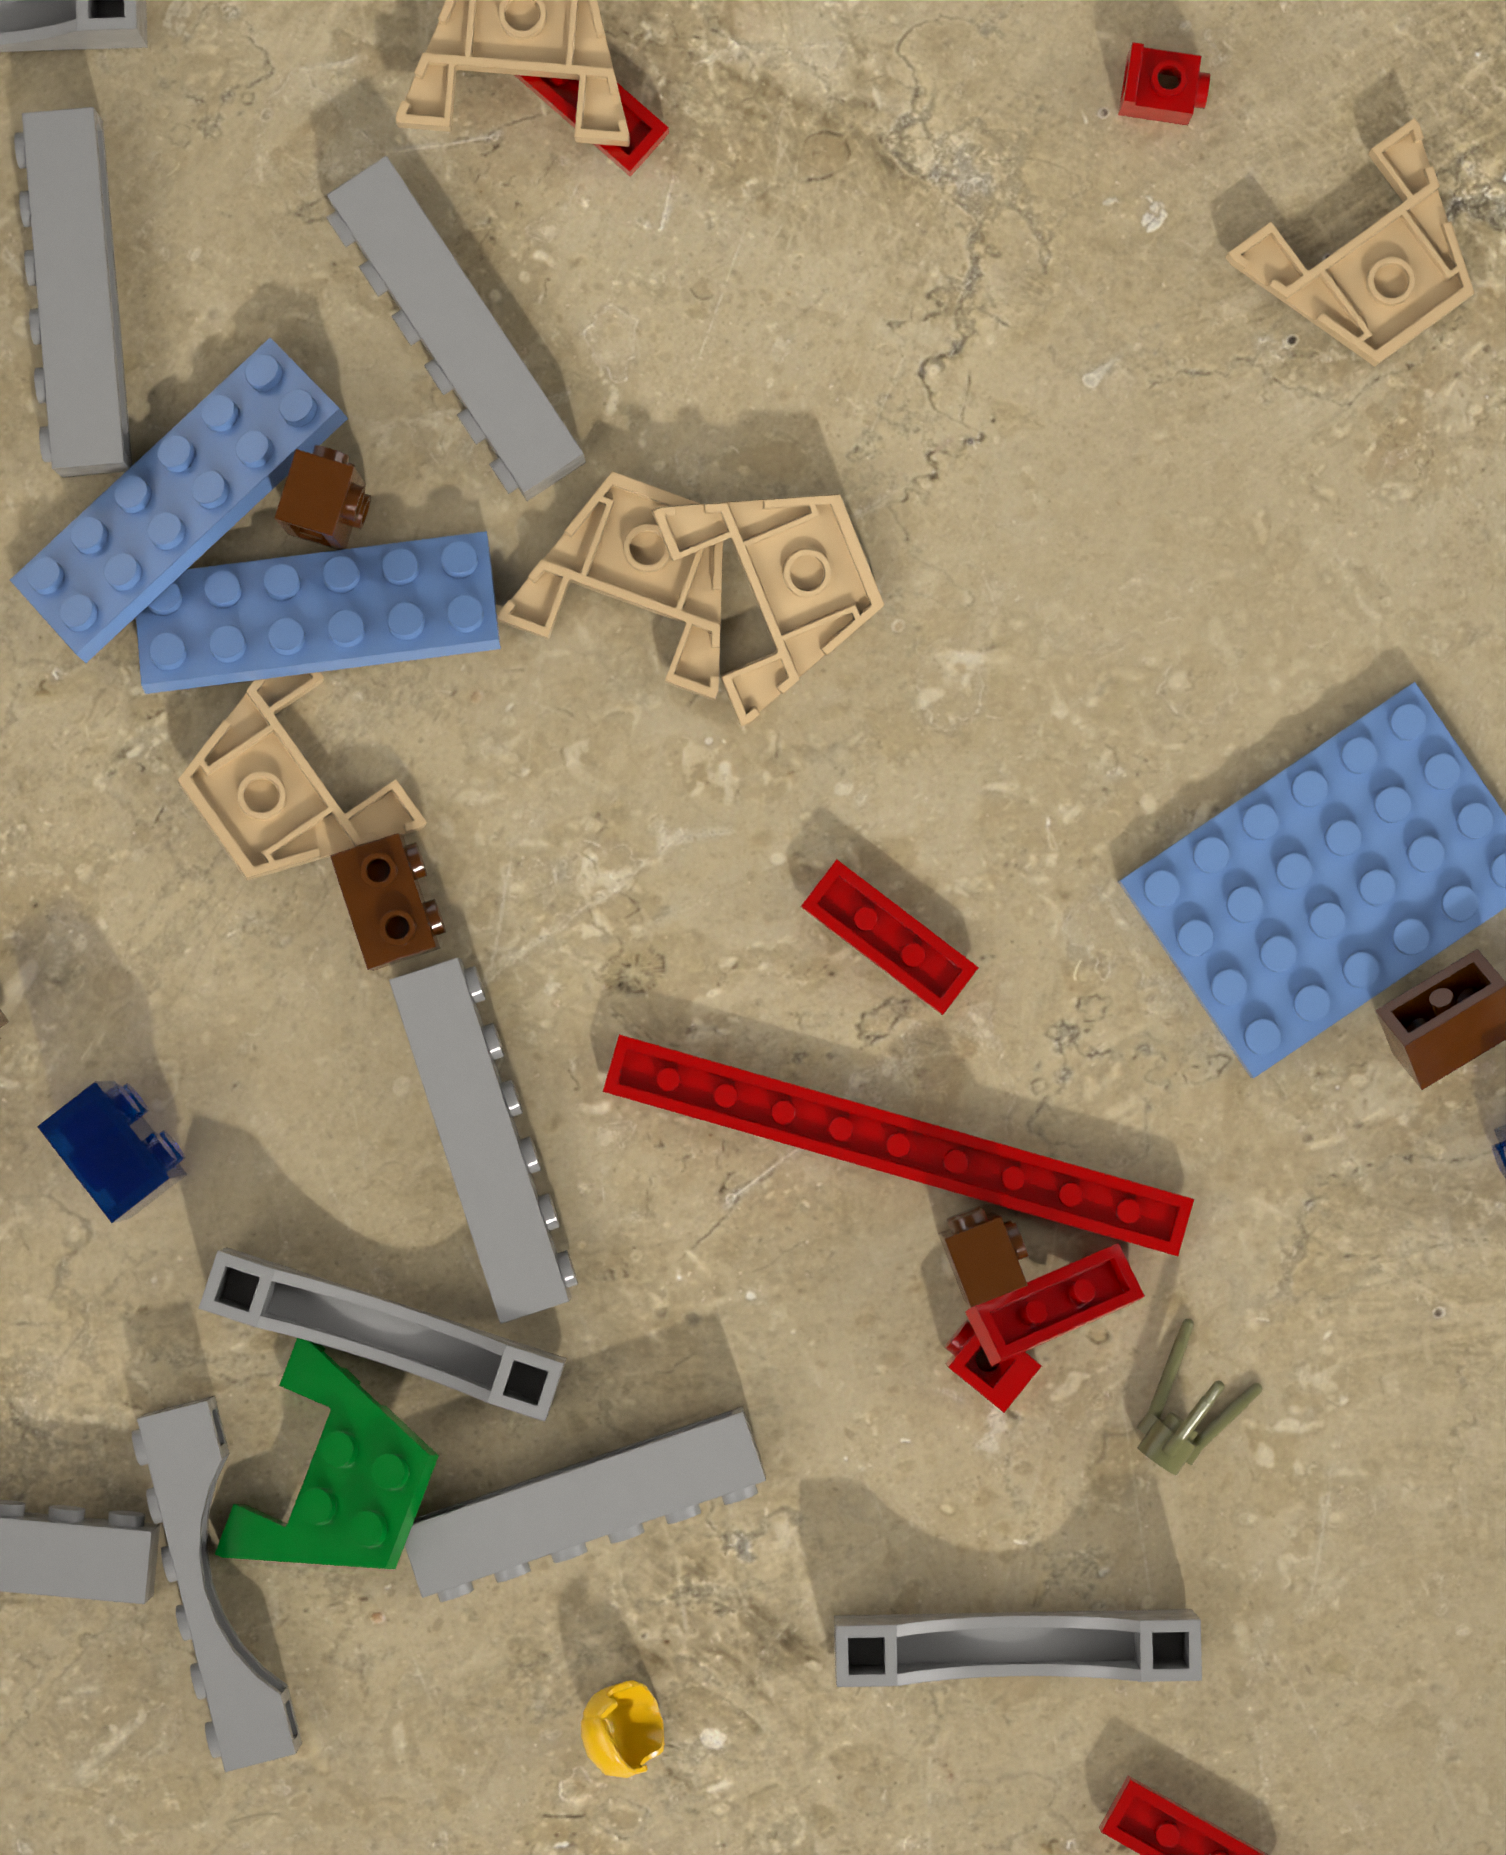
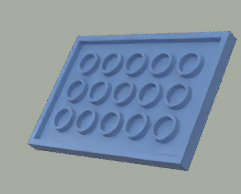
[1118,682,1506,1078]

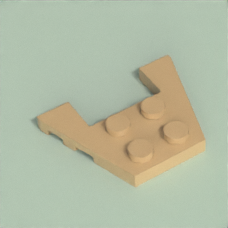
[396,0,630,147]
[1225,118,1475,367]
[497,471,723,701]
[651,494,884,726]
[178,672,427,880]

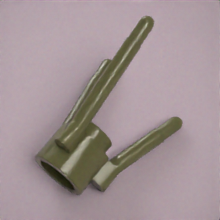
[1137,1319,1262,1475]

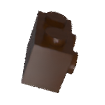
[274,445,371,550]
[330,833,446,971]
[1375,949,1506,1090]
[938,1206,1028,1307]

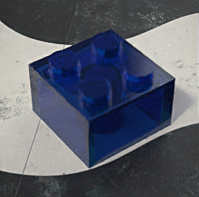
[37,1081,187,1223]

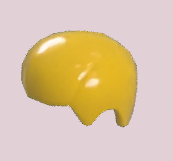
[581,1680,665,1778]

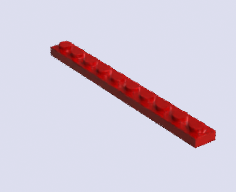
[603,1034,1194,1257]

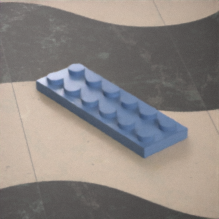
[10,338,348,663]
[136,531,501,694]

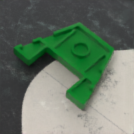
[215,1338,439,1569]

